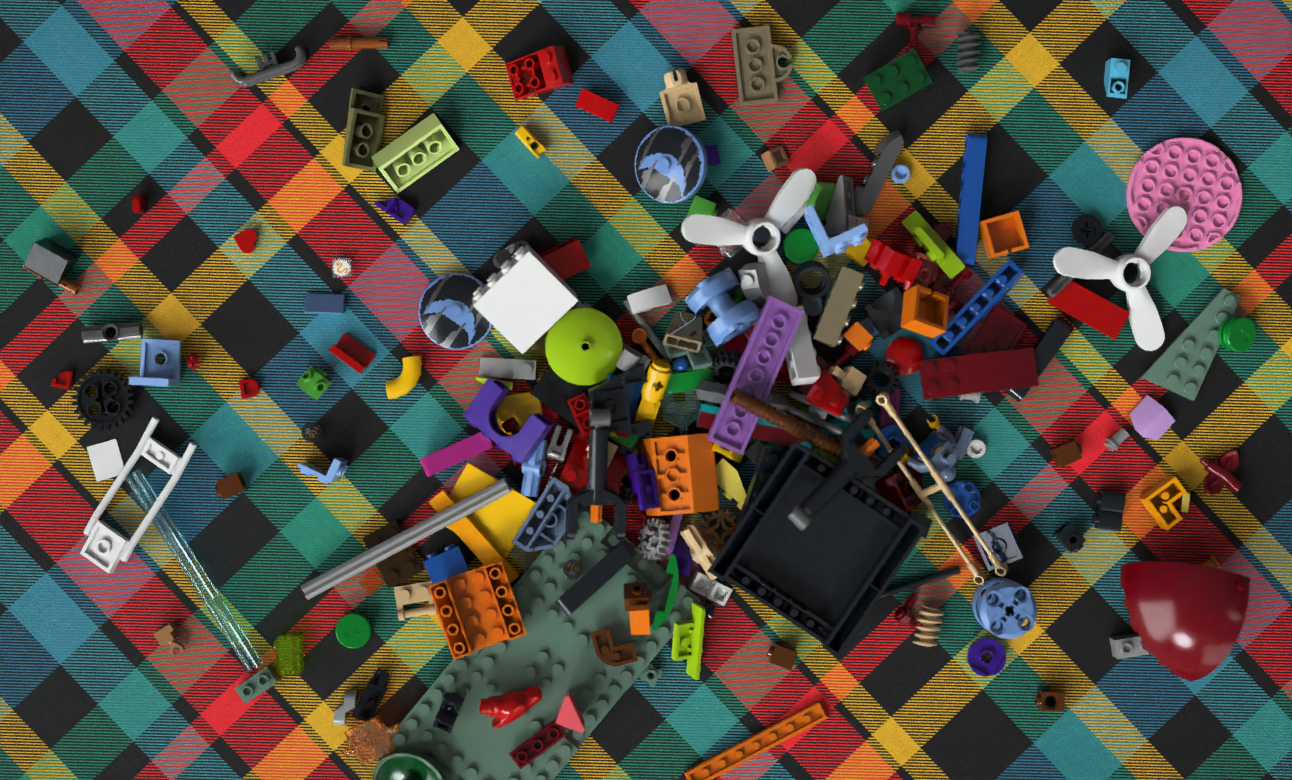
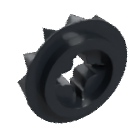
[1071,214,1102,245]

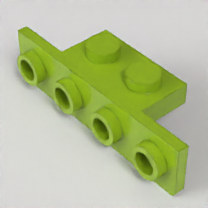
[901,211,965,279]
[671,601,706,680]

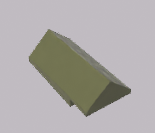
[342,88,386,172]

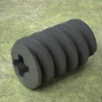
[956,31,981,73]

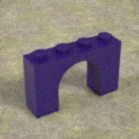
[463,378,554,463]

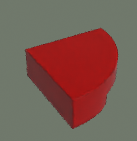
[51,371,75,390]

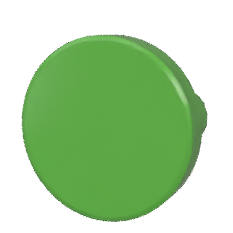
[806,181,836,220]

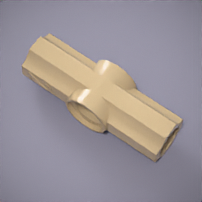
[680,523,717,580]

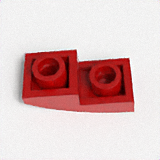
[575,88,620,123]
[567,393,592,437]

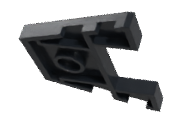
[588,364,653,438]

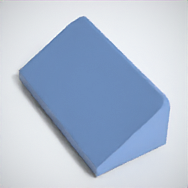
[304,294,345,314]

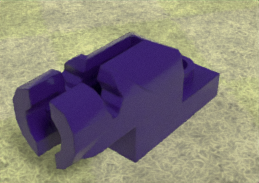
[625,452,660,510]

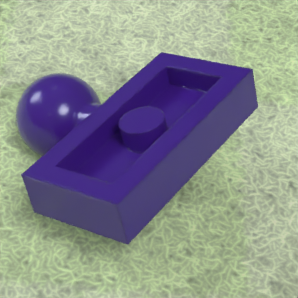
[673,535,701,576]

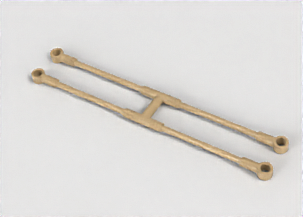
[855,392,1008,585]

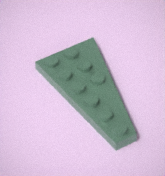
[1140,288,1241,401]

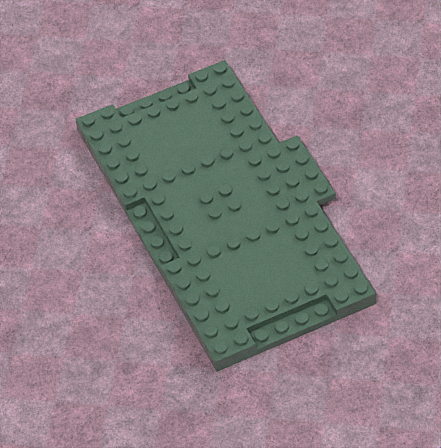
[387,504,701,780]

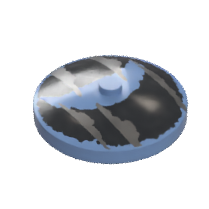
[635,126,707,203]
[418,273,493,350]

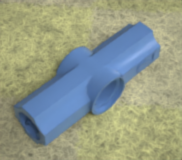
[521,439,547,497]

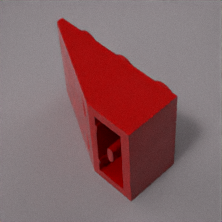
[505,46,574,101]

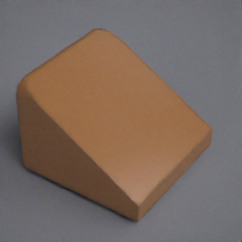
[761,145,790,172]

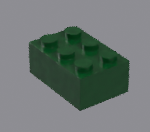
[863,48,935,112]

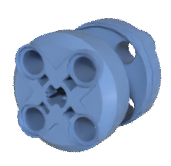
[684,267,761,347]
[972,577,1037,639]

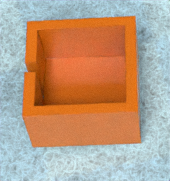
[979,210,1029,260]
[901,285,949,338]

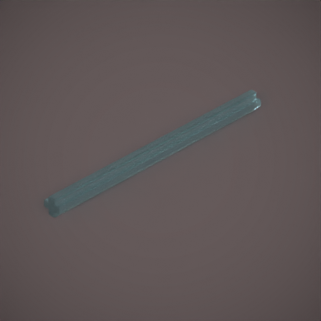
[125,470,263,673]

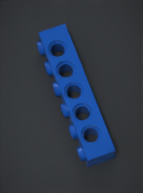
[929,259,1024,358]

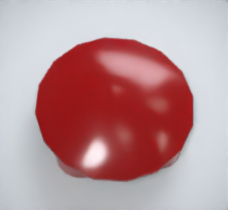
[885,338,923,375]

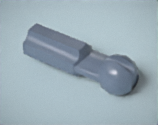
[939,425,975,482]

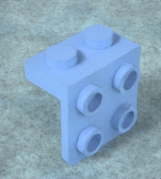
[297,457,348,484]

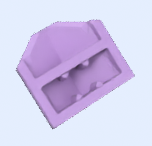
[1129,395,1175,440]

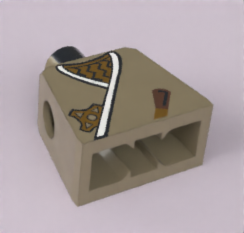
[663,307,702,353]

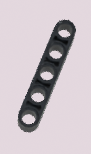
[1003,315,1074,402]
[555,539,638,617]

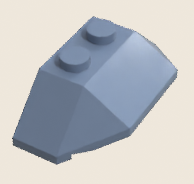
[512,477,572,552]

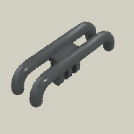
[230,45,307,87]
[787,388,857,435]

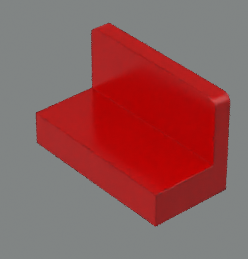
[329,333,376,374]

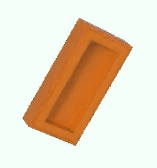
[629,605,650,636]

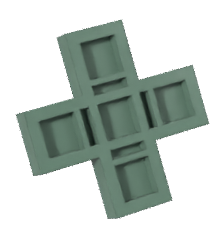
[662,330,723,371]

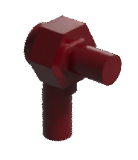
[894,593,918,628]

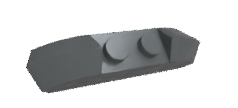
[854,130,904,217]
[695,380,790,412]

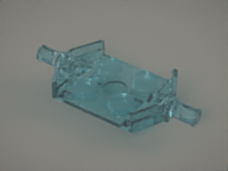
[661,357,700,436]

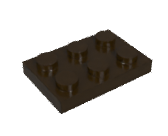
[362,520,423,589]

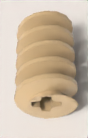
[913,605,945,647]

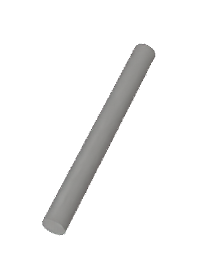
[622,299,674,363]

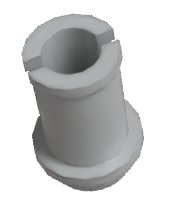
[1104,428,1130,452]

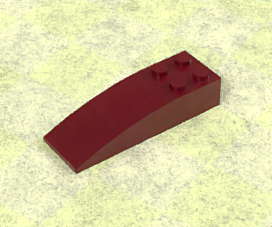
[918,348,1039,401]

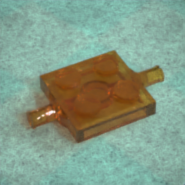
[341,715,400,766]

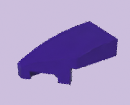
[374,197,417,226]

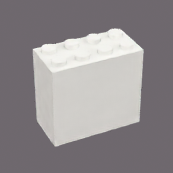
[473,244,578,354]

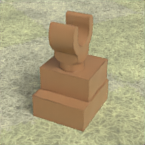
[153,621,185,657]

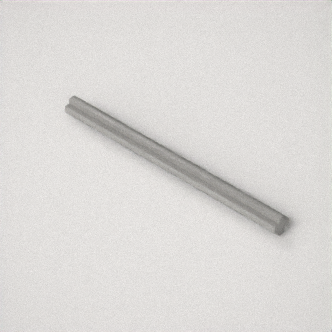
[301,477,512,600]

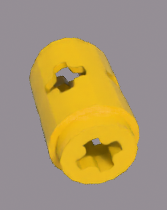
[641,360,672,403]

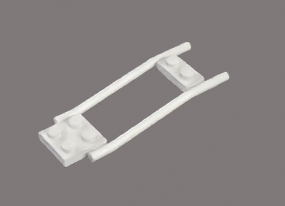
[80,417,197,574]

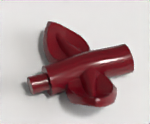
[1200,449,1243,495]

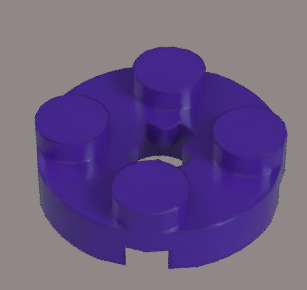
[966,637,1006,677]

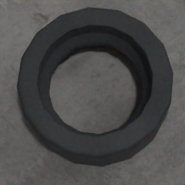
[793,261,831,299]

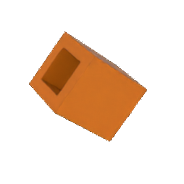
[843,321,874,351]

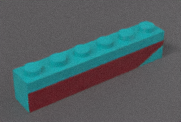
[696,401,812,449]

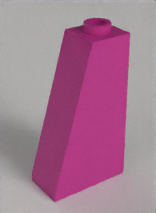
[419,432,495,477]

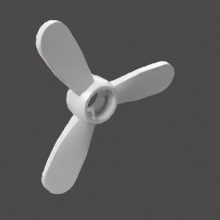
[681,168,817,306]
[1053,206,1187,351]

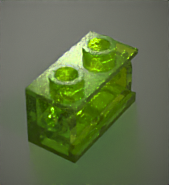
[273,633,304,675]

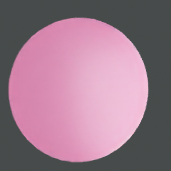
[1126,137,1242,252]

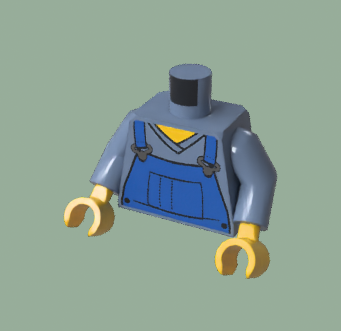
[900,414,957,473]

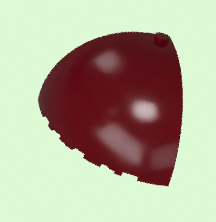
[1120,561,1250,682]

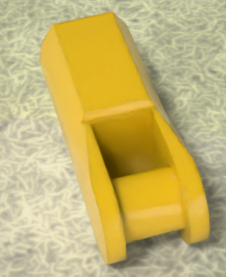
[515,125,547,159]

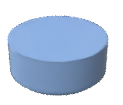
[890,164,910,184]

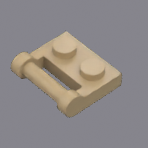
[394,580,437,621]

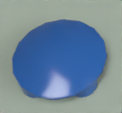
[943,480,981,518]

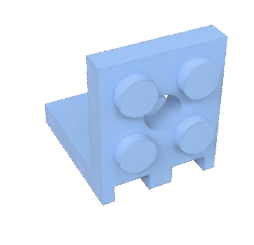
[804,205,868,258]
[129,339,182,387]

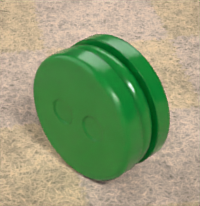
[782,228,819,265]
[1218,315,1256,352]
[336,611,373,649]

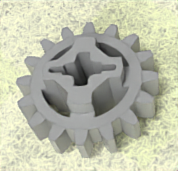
[638,518,671,561]

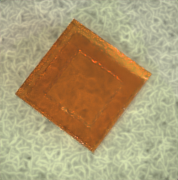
[359,569,385,596]

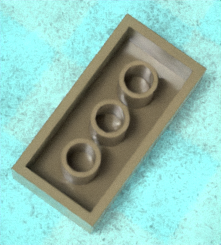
[812,266,865,348]

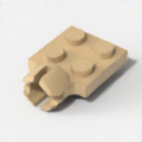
[659,69,706,127]

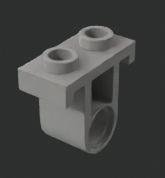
[615,342,651,372]

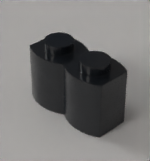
[1092,490,1125,532]

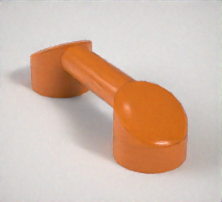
[631,328,669,364]

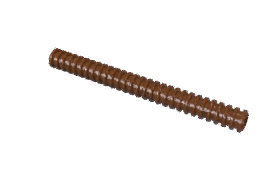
[730,387,881,478]

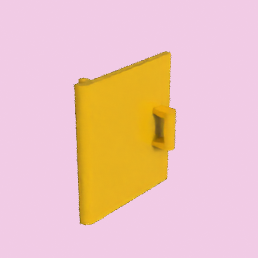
[446,462,537,559]

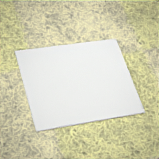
[87,439,124,482]

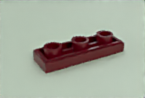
[509,719,567,769]

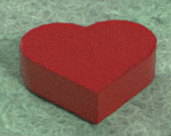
[233,229,258,254]

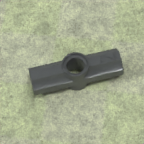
[81,322,144,344]

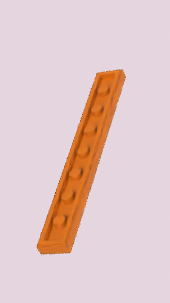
[684,700,828,780]

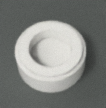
[966,439,986,458]

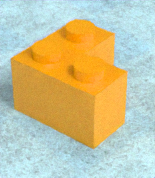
[1139,475,1187,531]

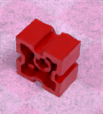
[864,238,923,286]

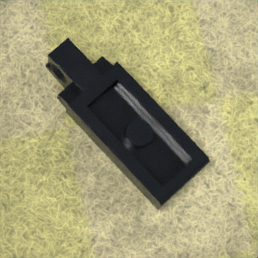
[352,668,389,723]

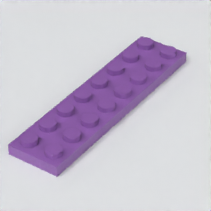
[706,296,804,455]

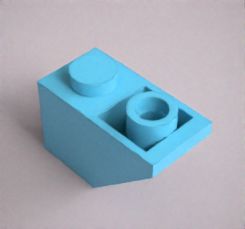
[1104,58,1130,99]

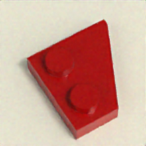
[805,369,849,417]

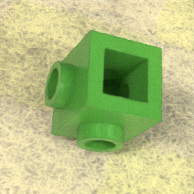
[296,366,332,400]

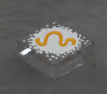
[332,258,353,278]

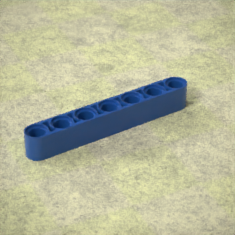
[954,132,987,266]

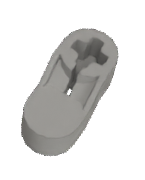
[334,689,358,726]

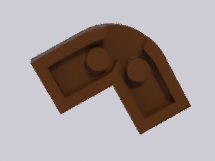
[591,627,638,666]

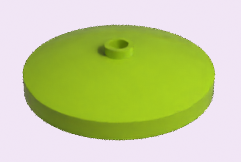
[545,308,623,385]

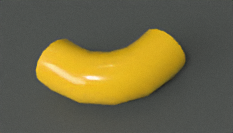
[385,355,422,400]

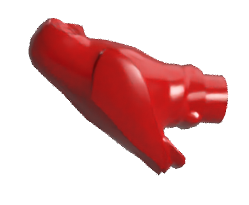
[480,685,543,728]

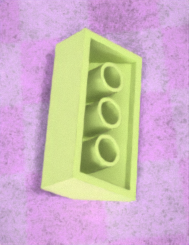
[371,113,460,194]

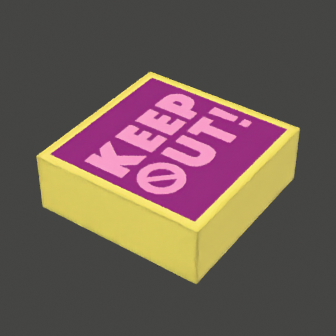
[1176,493,1190,513]

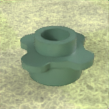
[640,663,662,686]

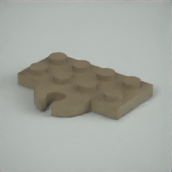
[731,25,793,107]

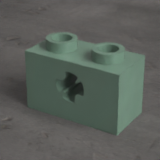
[234,664,281,704]

